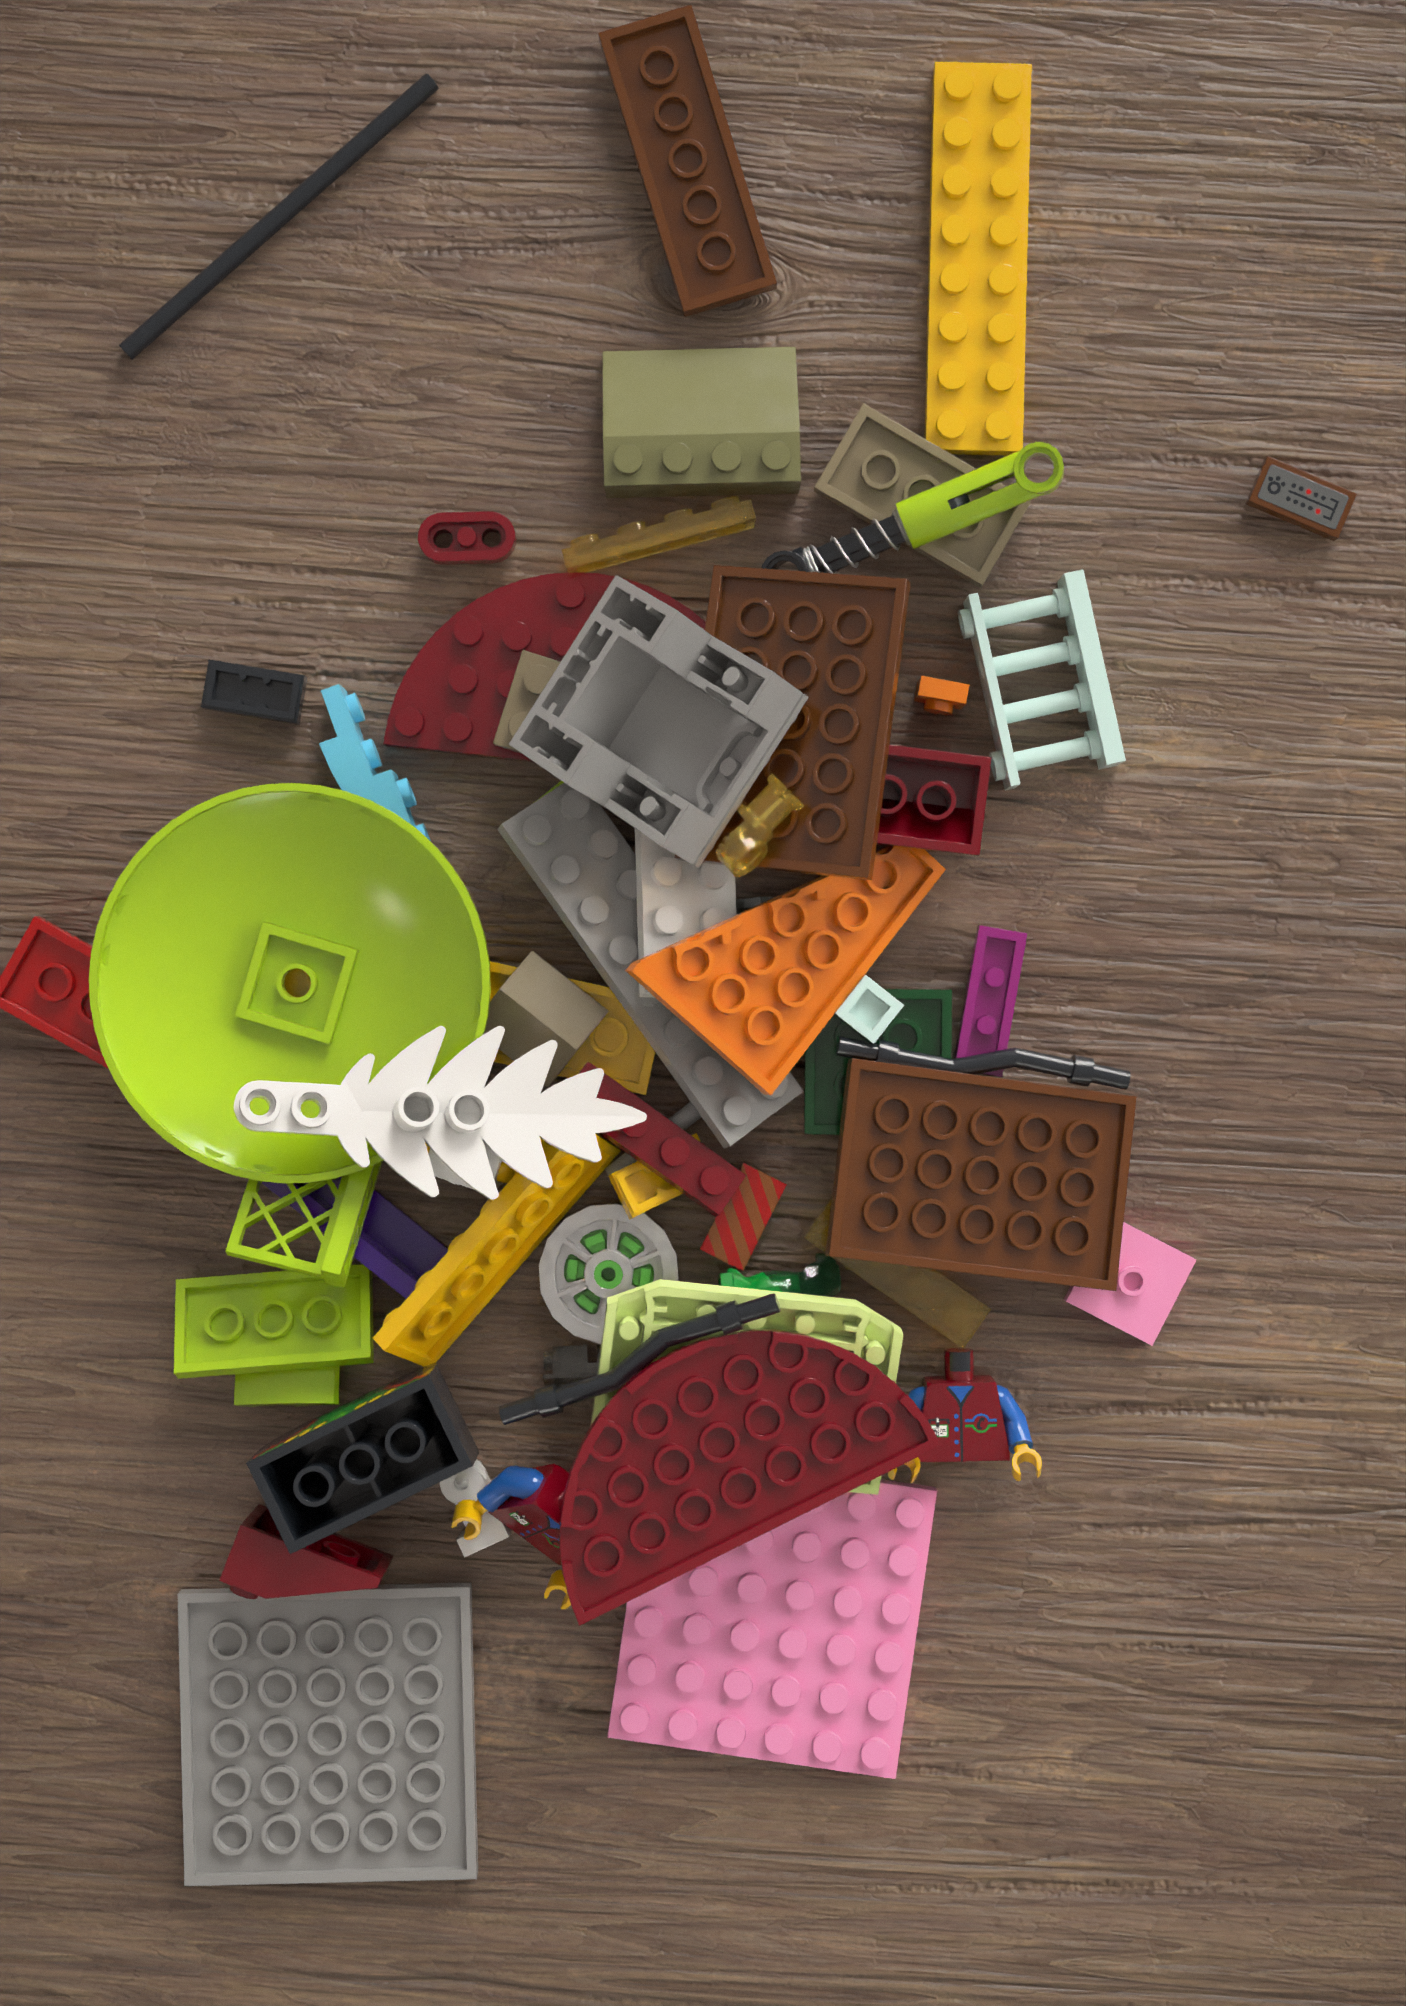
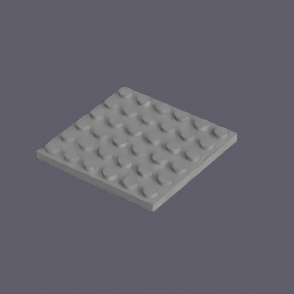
[177,1582,478,1886]

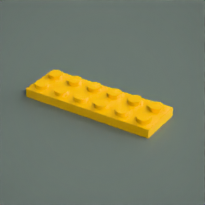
[373,1133,620,1367]

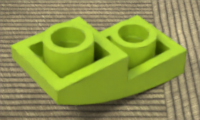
[234,1366,340,1407]

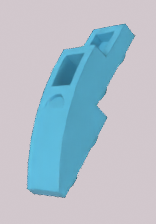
[319,684,431,841]

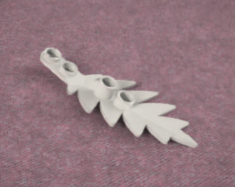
[234,1026,647,1200]

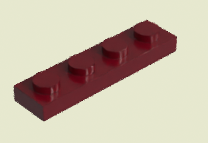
[578,1061,746,1217]

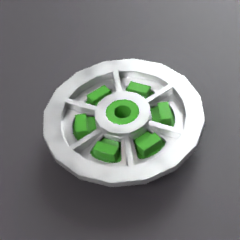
[539,1204,679,1344]

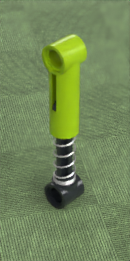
[761,442,1064,574]

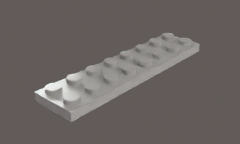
[497,783,803,1149]

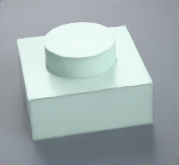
[835,975,904,1044]

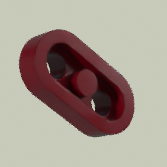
[418,511,516,565]

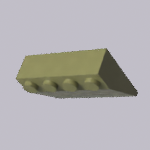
[603,347,801,498]

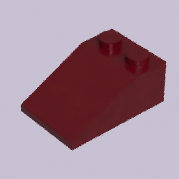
[219,1504,394,1600]

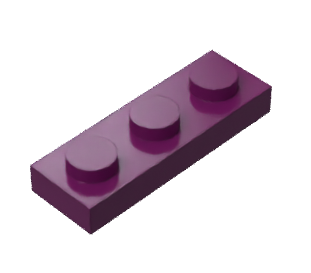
[954,925,1027,1077]

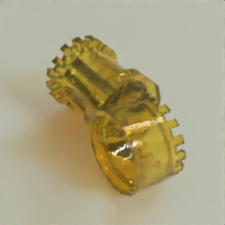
[715,774,804,877]

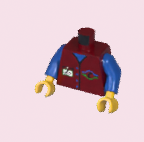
[888,1348,1042,1483]
[451,1464,571,1609]

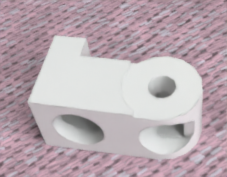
[440,1459,512,1558]

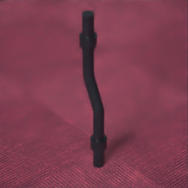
[836,1036,1131,1090]
[499,1293,781,1425]

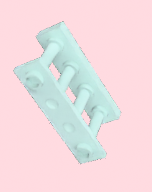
[958,569,1126,790]

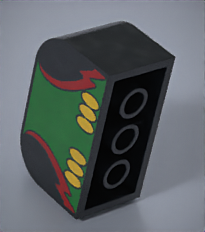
[246,1363,479,1554]

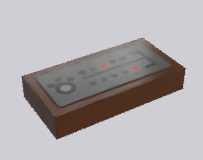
[1245,456,1357,541]

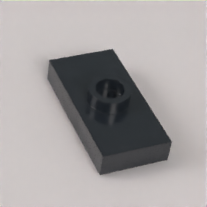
[201,660,307,725]

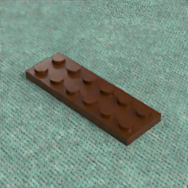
[598,4,777,317]

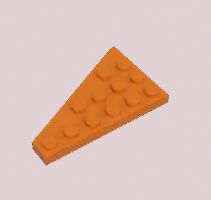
[625,845,946,1096]

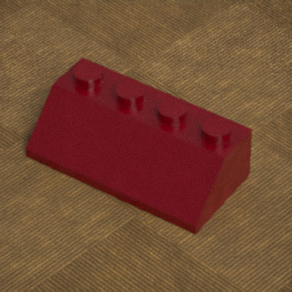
[877,745,992,856]

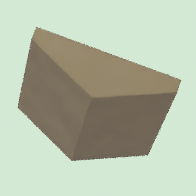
[484,951,609,1087]

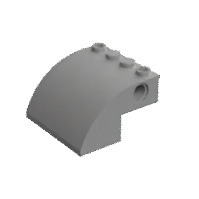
[509,575,809,868]

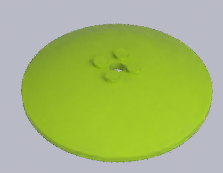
[89,783,491,1183]

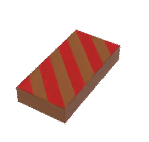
[700,1162,787,1271]

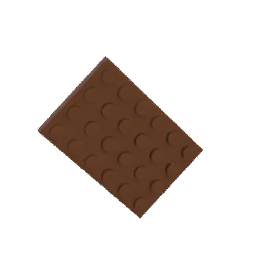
[674,565,911,880]
[825,1058,1137,1291]

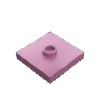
[1064,1222,1196,1346]

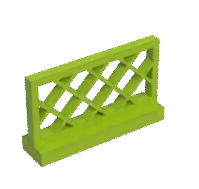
[225,1161,383,1288]

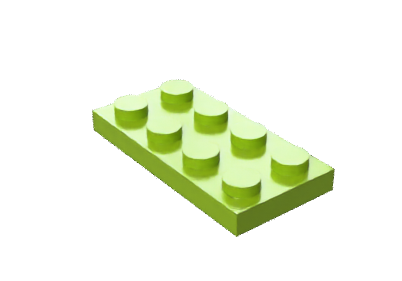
[174,1264,374,1379]

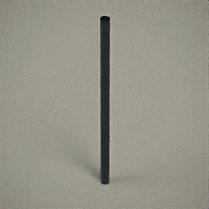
[119,73,439,360]

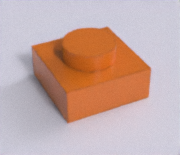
[914,676,970,715]

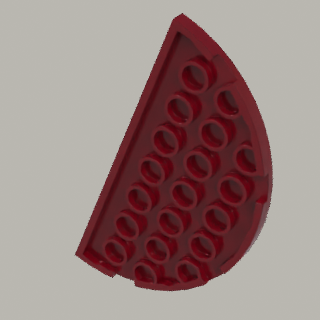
[383,572,706,763]
[559,1330,941,1626]

